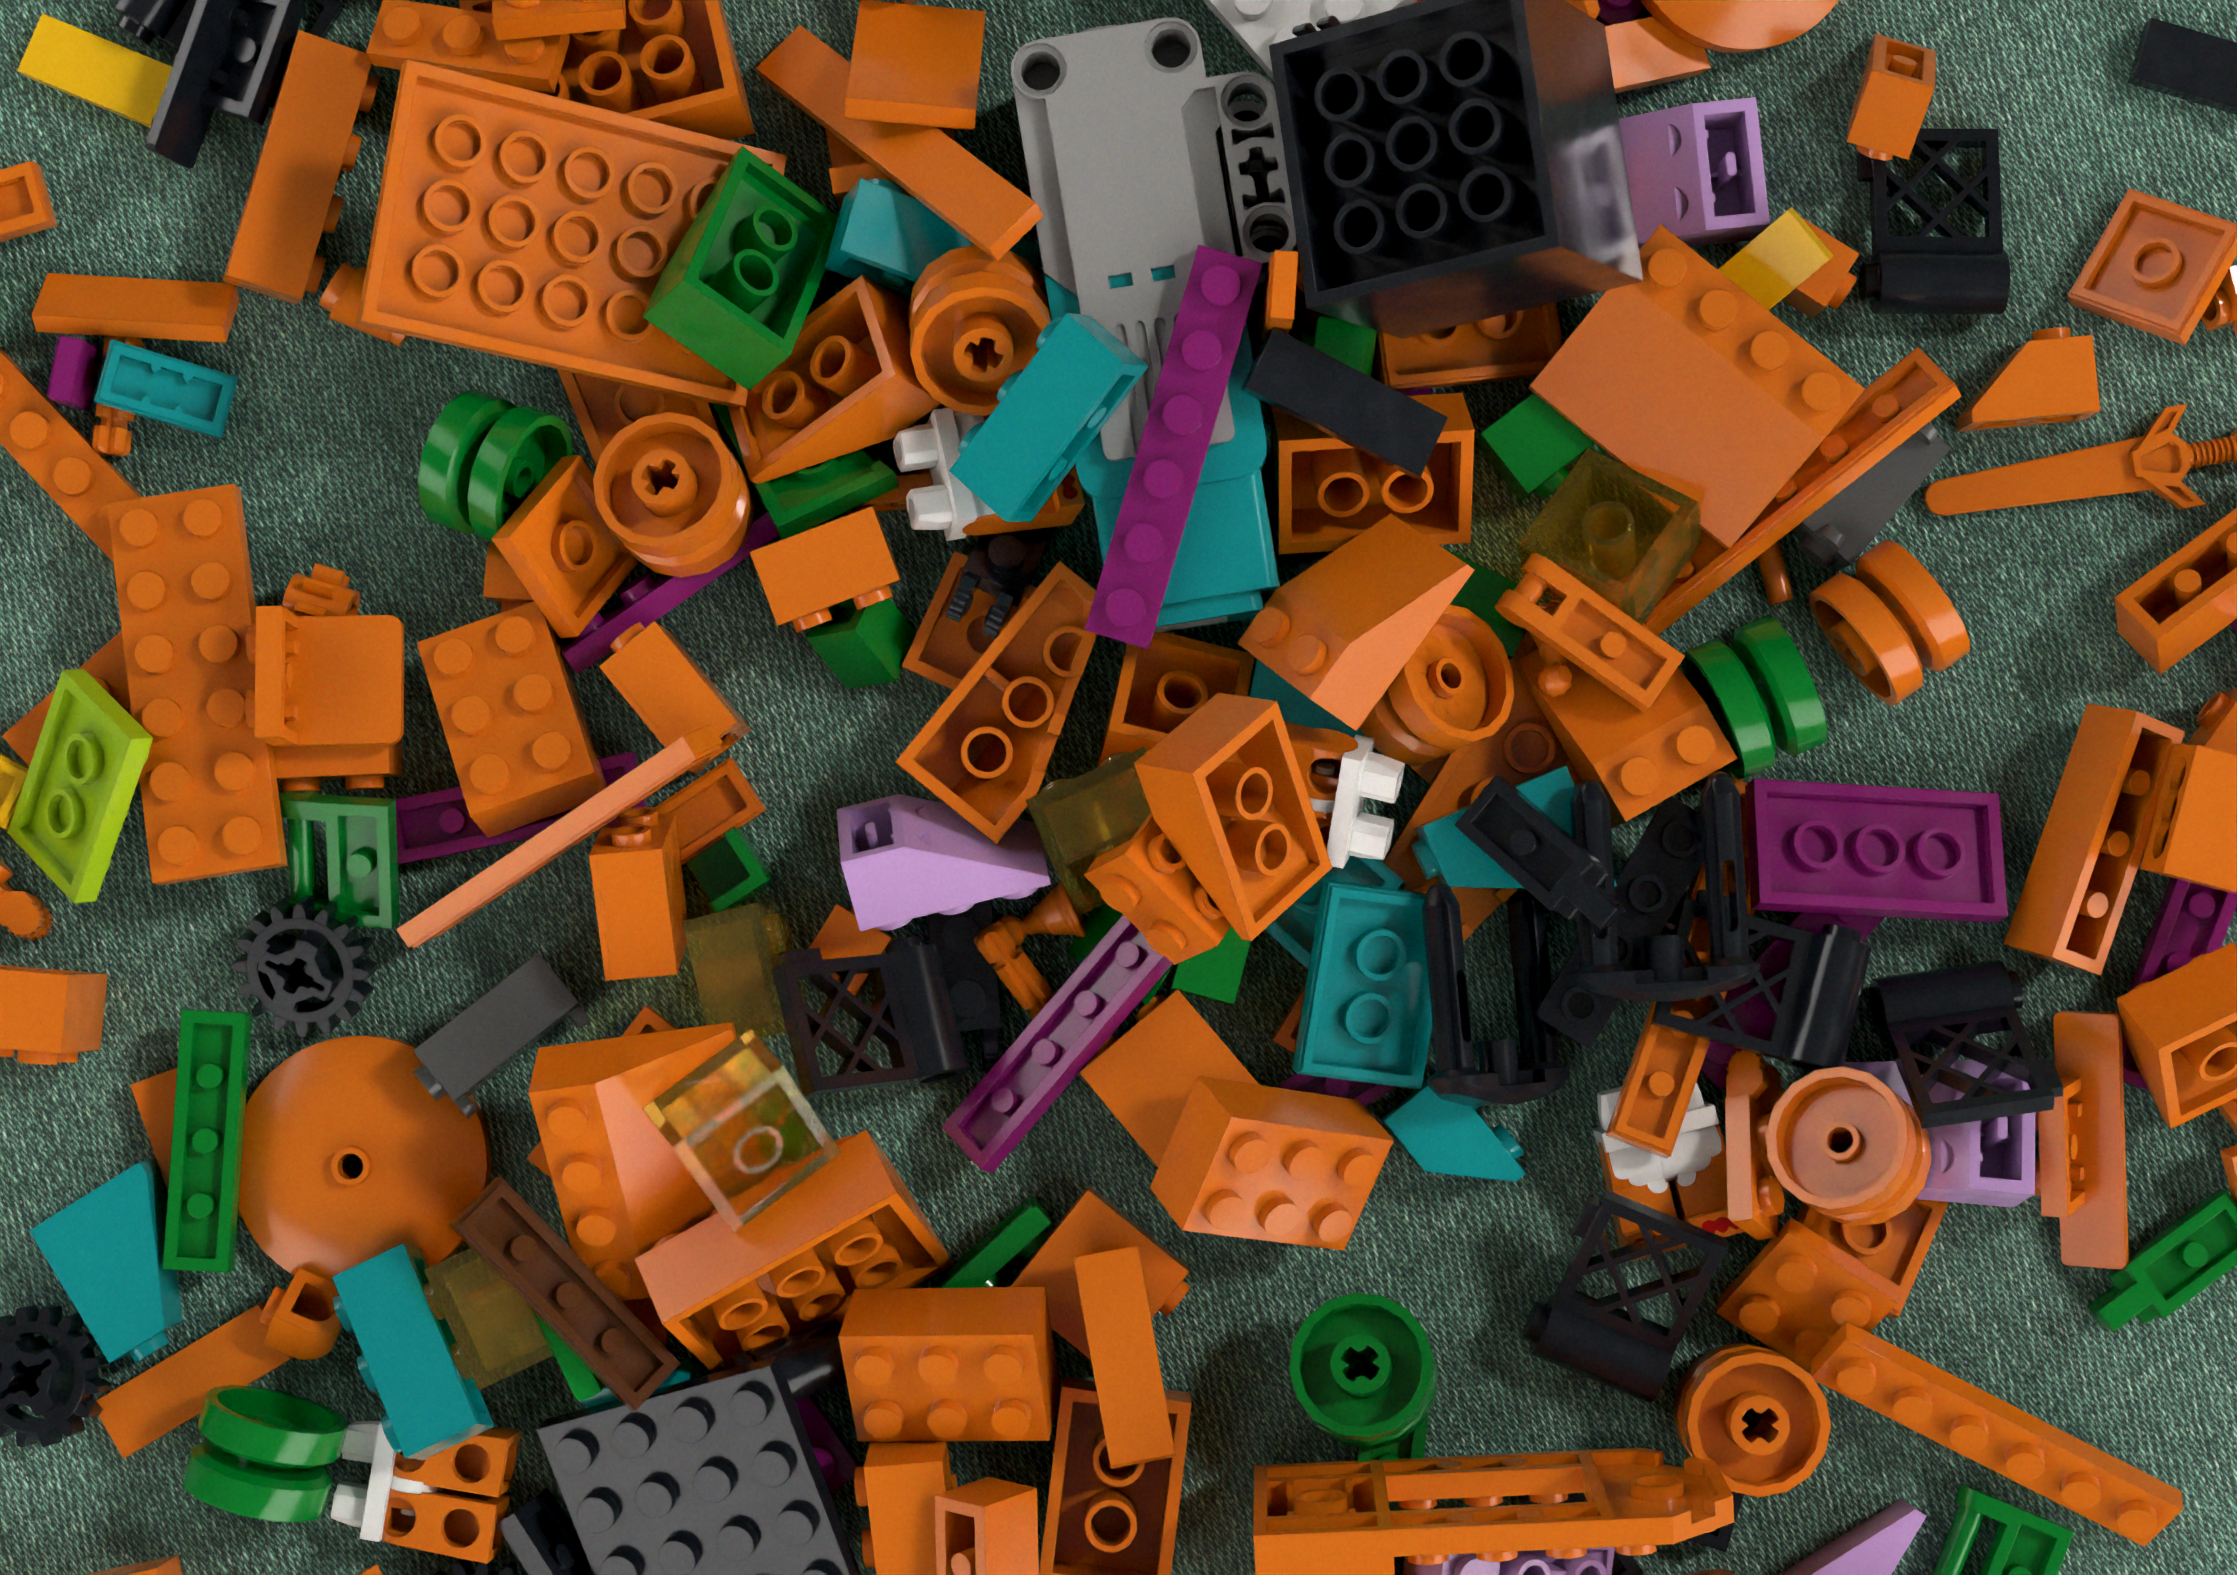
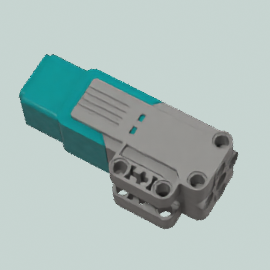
[1011,17,1298,633]

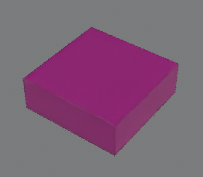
[47,335,102,412]

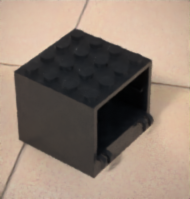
[1269,0,1643,339]

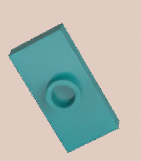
[93,339,239,439]

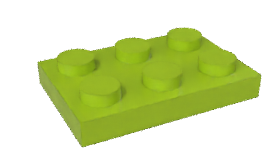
[7,669,153,903]

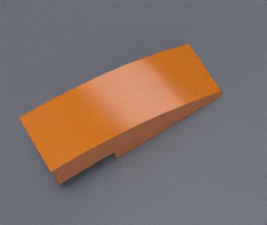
[1073,1246,1176,1469]

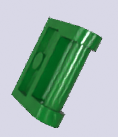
[279,791,400,929]
[1932,1483,2074,1575]

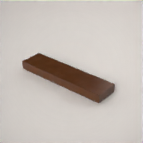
[449,1177,681,1411]

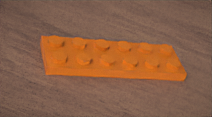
[106,484,288,886]

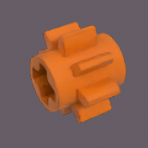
[282,563,360,616]

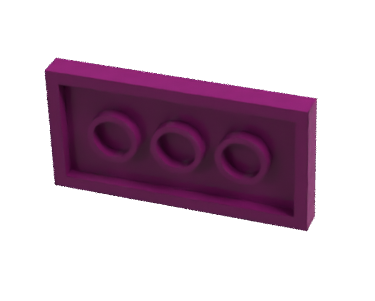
[1745,779,2008,923]

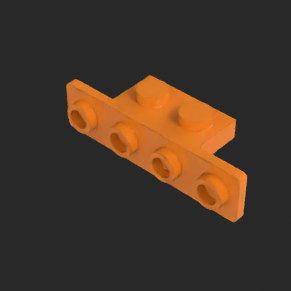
[2034,1011,2129,1269]

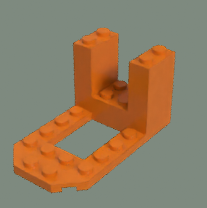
[1253,1447,1734,1575]

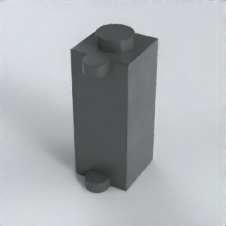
[1791,423,1951,571]
[413,953,590,1119]

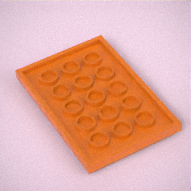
[357,59,787,408]

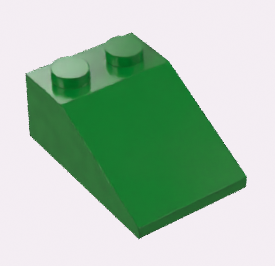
[642,146,839,391]

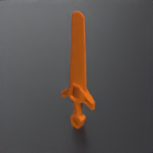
[1924,404,2237,516]

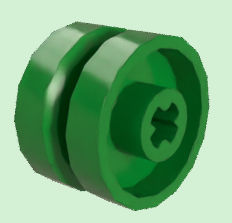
[418,390,573,544]
[1682,614,1828,780]
[1289,1293,1438,1449]
[182,1385,348,1522]

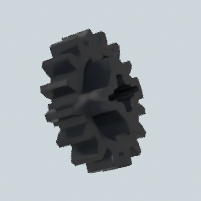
[232,895,378,1037]
[0,1305,112,1447]

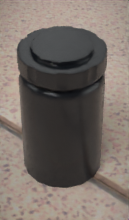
[730,1318,847,1402]

